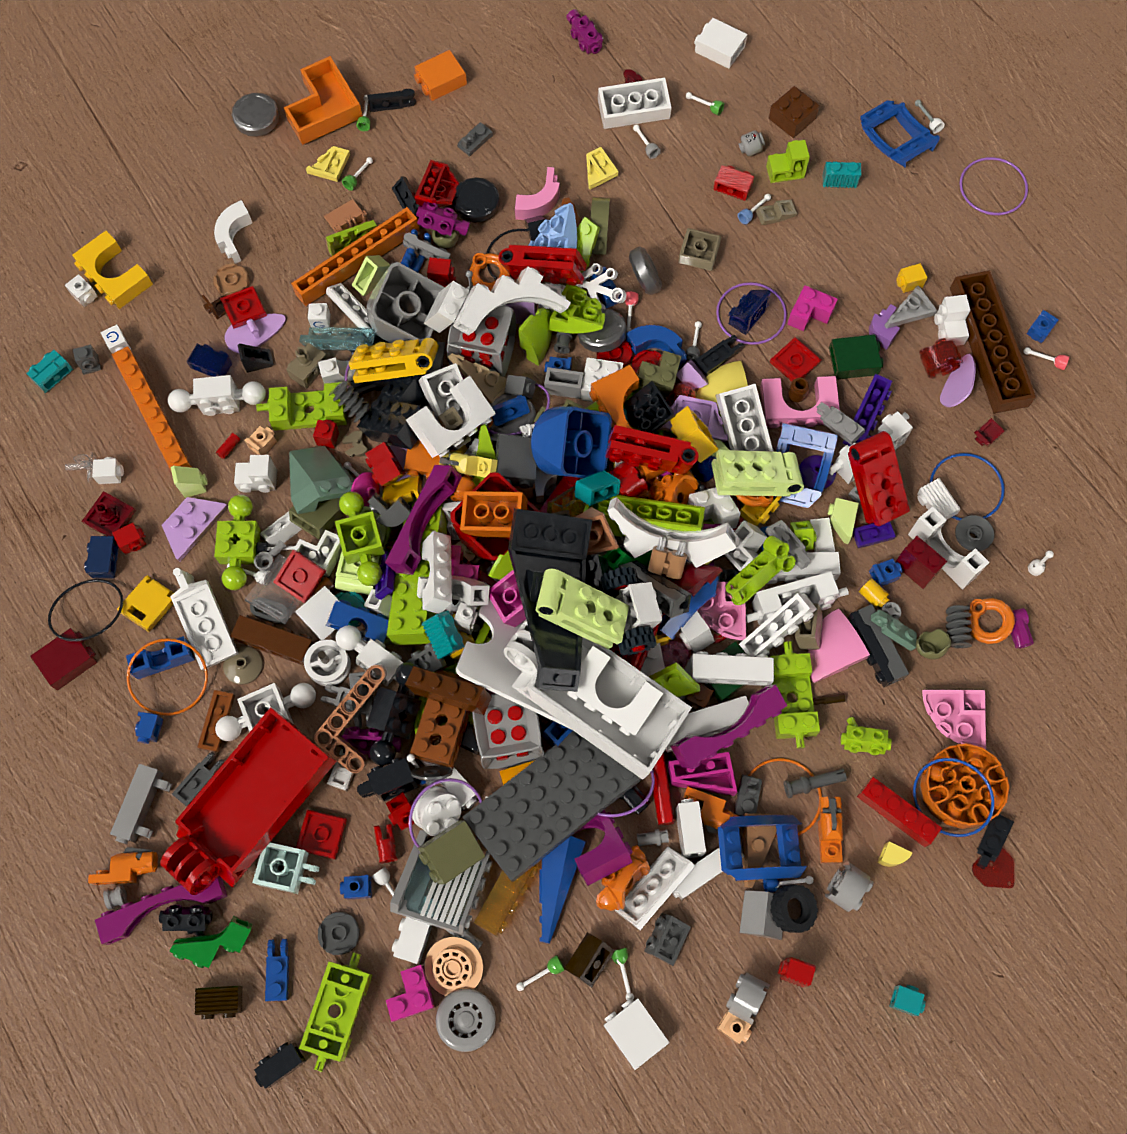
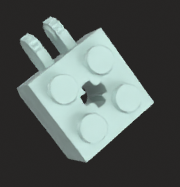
[252,843,320,894]

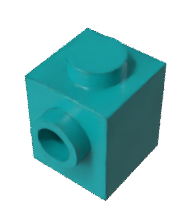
[889,985,926,1016]

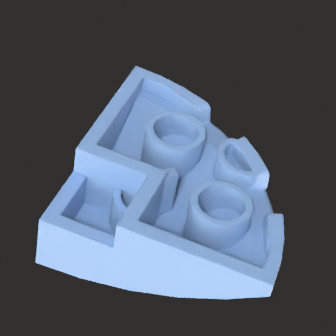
[529,203,577,249]

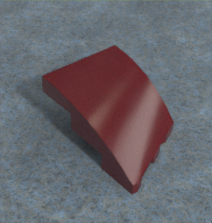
[662,561,722,596]

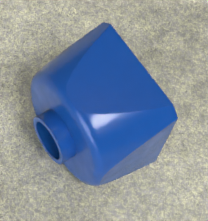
[531,407,612,478]

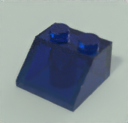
[728,290,771,335]

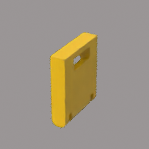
[382,475,422,506]
[117,575,174,632]

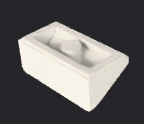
[260,511,302,547]

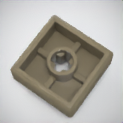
[678,228,721,271]

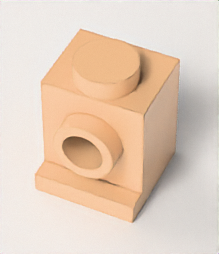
[244,426,277,455]
[716,1010,752,1044]

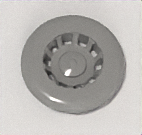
[436,989,496,1052]

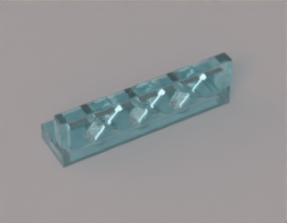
[299,327,375,350]

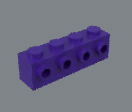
[843,374,892,446]

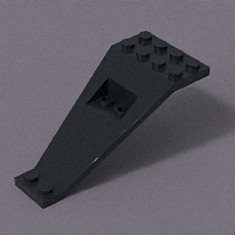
[508,508,592,692]

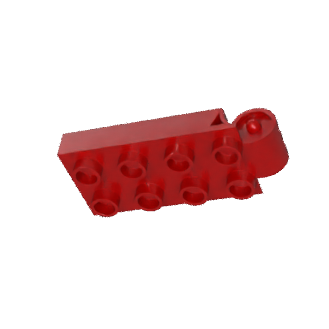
[160,707,337,895]

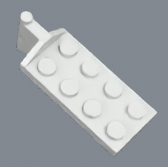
[170,568,239,671]

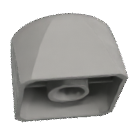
[367,262,445,343]

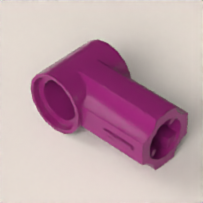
[1011,608,1034,649]

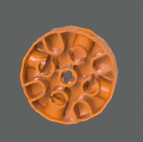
[920,743,1009,829]

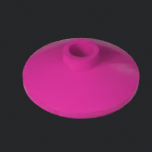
[351,472,380,507]

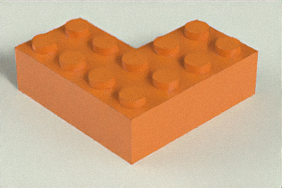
[284,56,363,145]

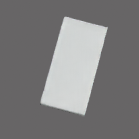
[810,518,835,552]

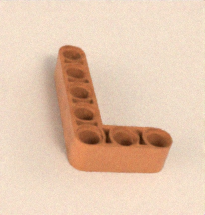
[314,664,387,773]

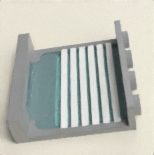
[390,830,493,935]

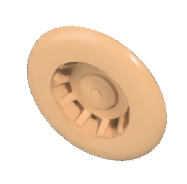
[425,937,483,996]

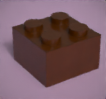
[769,86,820,139]

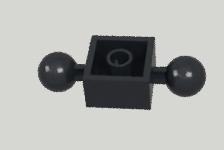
[366,662,421,766]

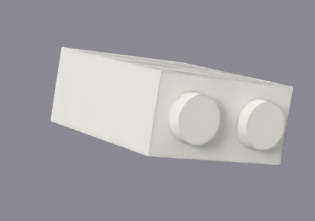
[694,18,747,69]
[424,281,469,333]
[675,799,706,859]
[603,998,669,1070]

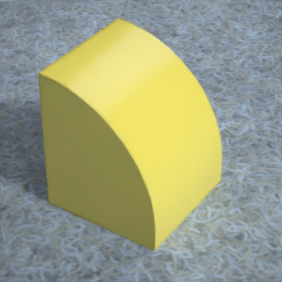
[877,842,912,867]

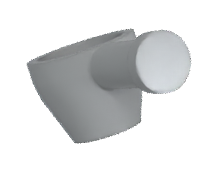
[254,540,287,571]

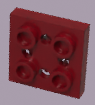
[81,491,136,536]

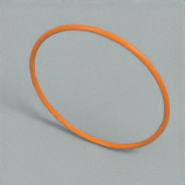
[126,638,208,716]
[748,758,822,837]

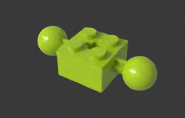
[335,492,385,586]
[214,495,261,590]

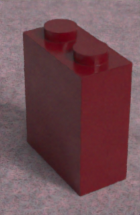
[895,536,947,589]
[30,628,98,691]

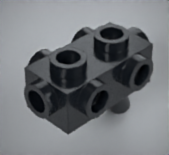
[159,905,213,936]

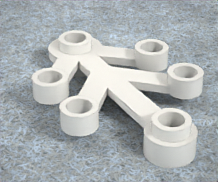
[575,263,626,309]

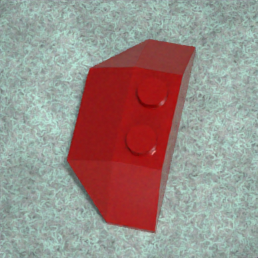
[415,160,459,207]

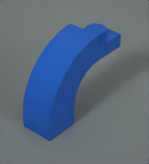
[626,325,687,369]

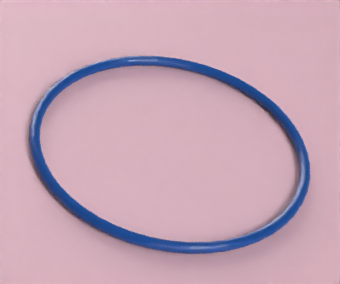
[930,453,1004,520]
[913,758,994,837]

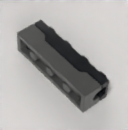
[619,560,692,618]
[848,604,909,688]

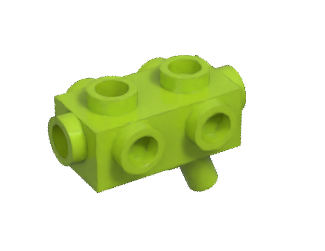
[841,717,892,755]

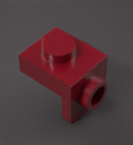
[974,418,1005,447]

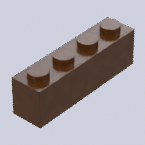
[230,615,314,666]
[405,666,492,715]

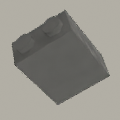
[495,434,536,489]

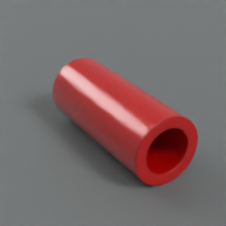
[215,433,241,459]

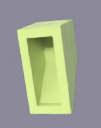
[352,255,390,296]
[171,466,208,498]
[827,498,859,544]

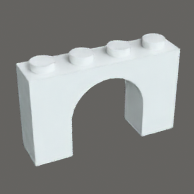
[406,376,496,458]
[908,507,990,590]
[566,646,663,736]

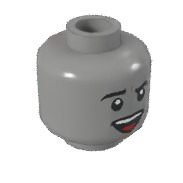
[738,130,765,157]

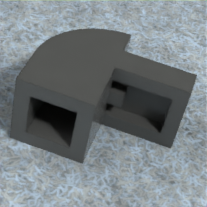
[368,493,412,527]

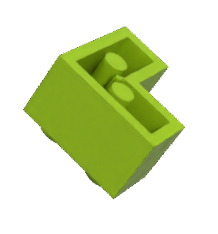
[766,140,810,183]

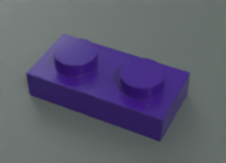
[853,522,896,548]

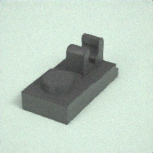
[457,122,493,157]
[734,774,762,816]

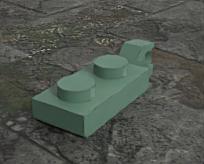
[871,610,917,651]

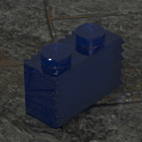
[186,343,232,377]

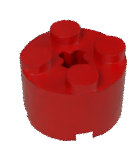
[609,462,648,497]

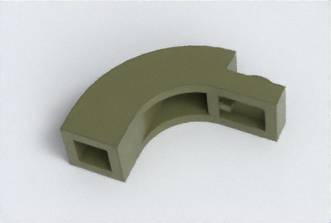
[590,197,610,255]

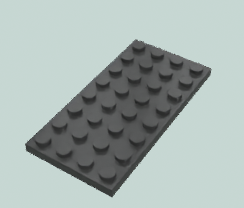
[463,731,642,882]

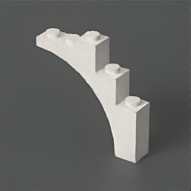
[453,267,571,336]
[607,497,738,568]

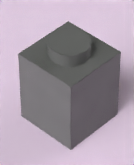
[504,375,536,399]

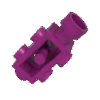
[566,9,603,54]
[416,202,470,236]
[339,727,401,758]

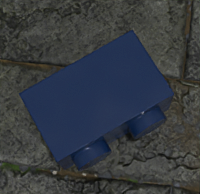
[84,536,119,579]

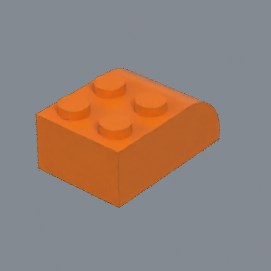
[460,491,528,537]

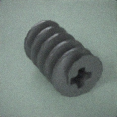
[329,381,369,423]
[946,605,972,648]

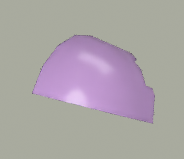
[676,359,708,389]

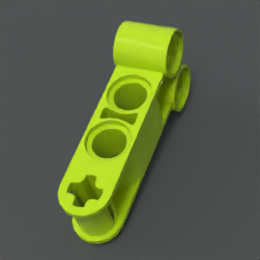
[725,535,796,605]

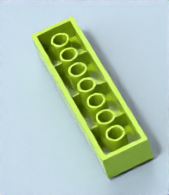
[387,497,448,645]

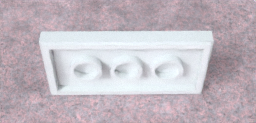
[615,847,695,930]

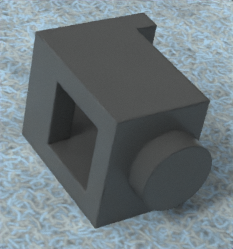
[73,344,101,375]

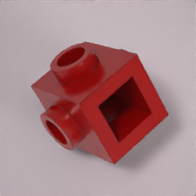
[386,793,414,831]

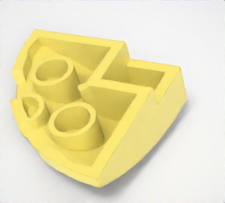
[695,361,748,413]

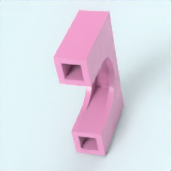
[760,376,840,428]

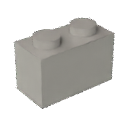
[544,367,584,399]

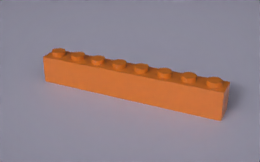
[291,207,420,307]
[112,346,192,472]

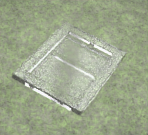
[245,554,301,624]

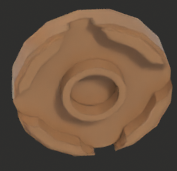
[213,264,250,296]

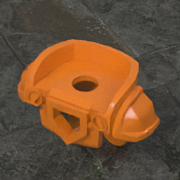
[647,471,699,505]
[596,845,650,911]

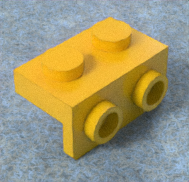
[740,496,782,526]

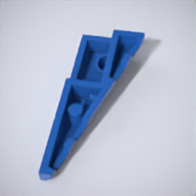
[539,836,586,944]

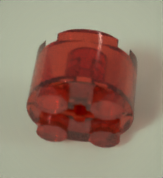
[919,338,963,379]

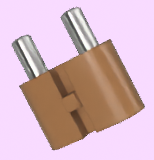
[648,535,687,579]

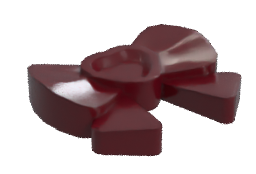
[623,69,643,84]

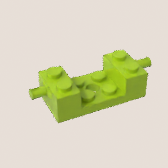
[256,382,347,431]
[769,641,820,749]
[299,953,373,1072]

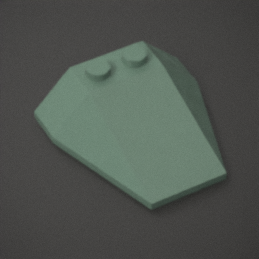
[289,446,356,514]

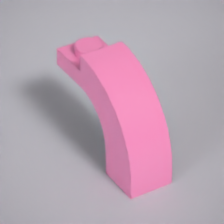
[515,167,560,220]

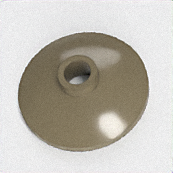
[223,646,263,685]

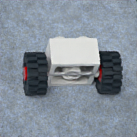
[600,567,662,655]

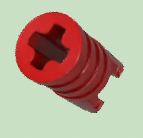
[374,824,398,864]

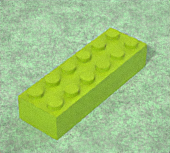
[583,495,705,537]

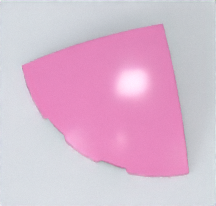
[697,582,746,640]
[808,609,870,684]
[922,690,986,750]

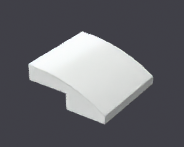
[295,586,339,640]

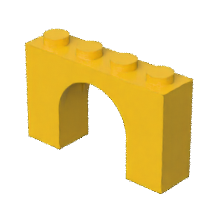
[72,231,153,309]

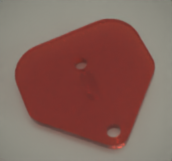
[972,848,1014,889]

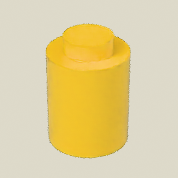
[859,578,889,608]

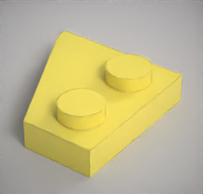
[306,146,350,182]
[586,147,618,190]

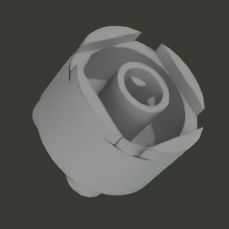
[825,861,874,912]
[726,973,770,1025]

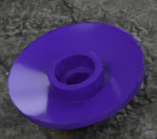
[799,455,836,489]

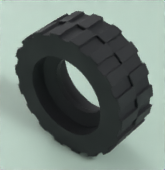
[770,885,818,933]

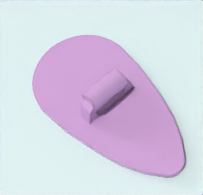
[225,314,286,353]
[940,354,976,407]

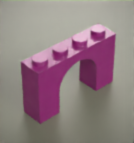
[574,808,633,886]

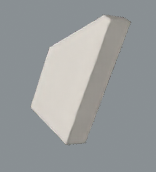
[327,749,354,791]

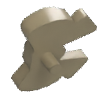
[342,431,368,457]

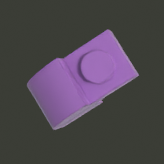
[869,304,900,350]

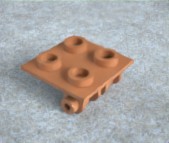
[324,199,369,233]

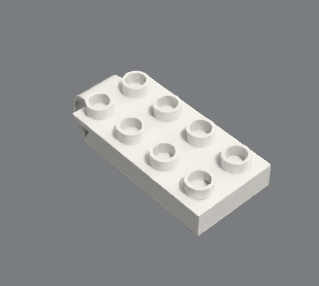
[504,620,692,780]

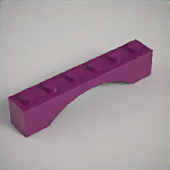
[385,465,462,575]
[670,685,787,769]
[95,876,228,945]

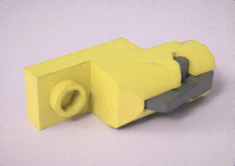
[439,451,498,478]

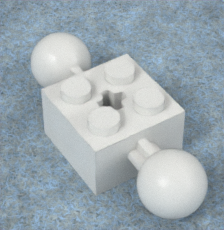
[168,375,266,416]
[336,625,419,698]
[215,683,316,741]

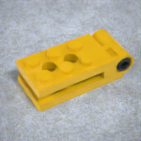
[349,338,439,383]

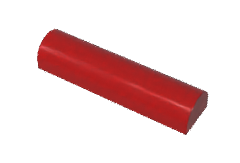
[650,752,675,826]

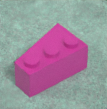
[667,752,737,796]

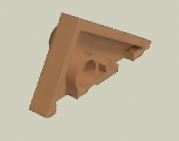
[744,813,783,888]

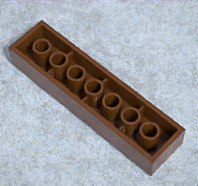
[950,270,1036,414]

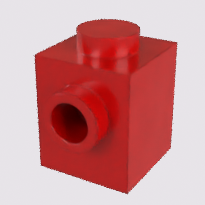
[313,419,339,449]
[112,523,146,555]

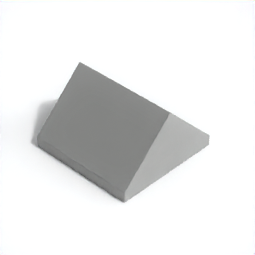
[739,890,783,940]

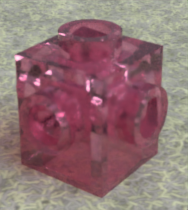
[660,641,690,668]

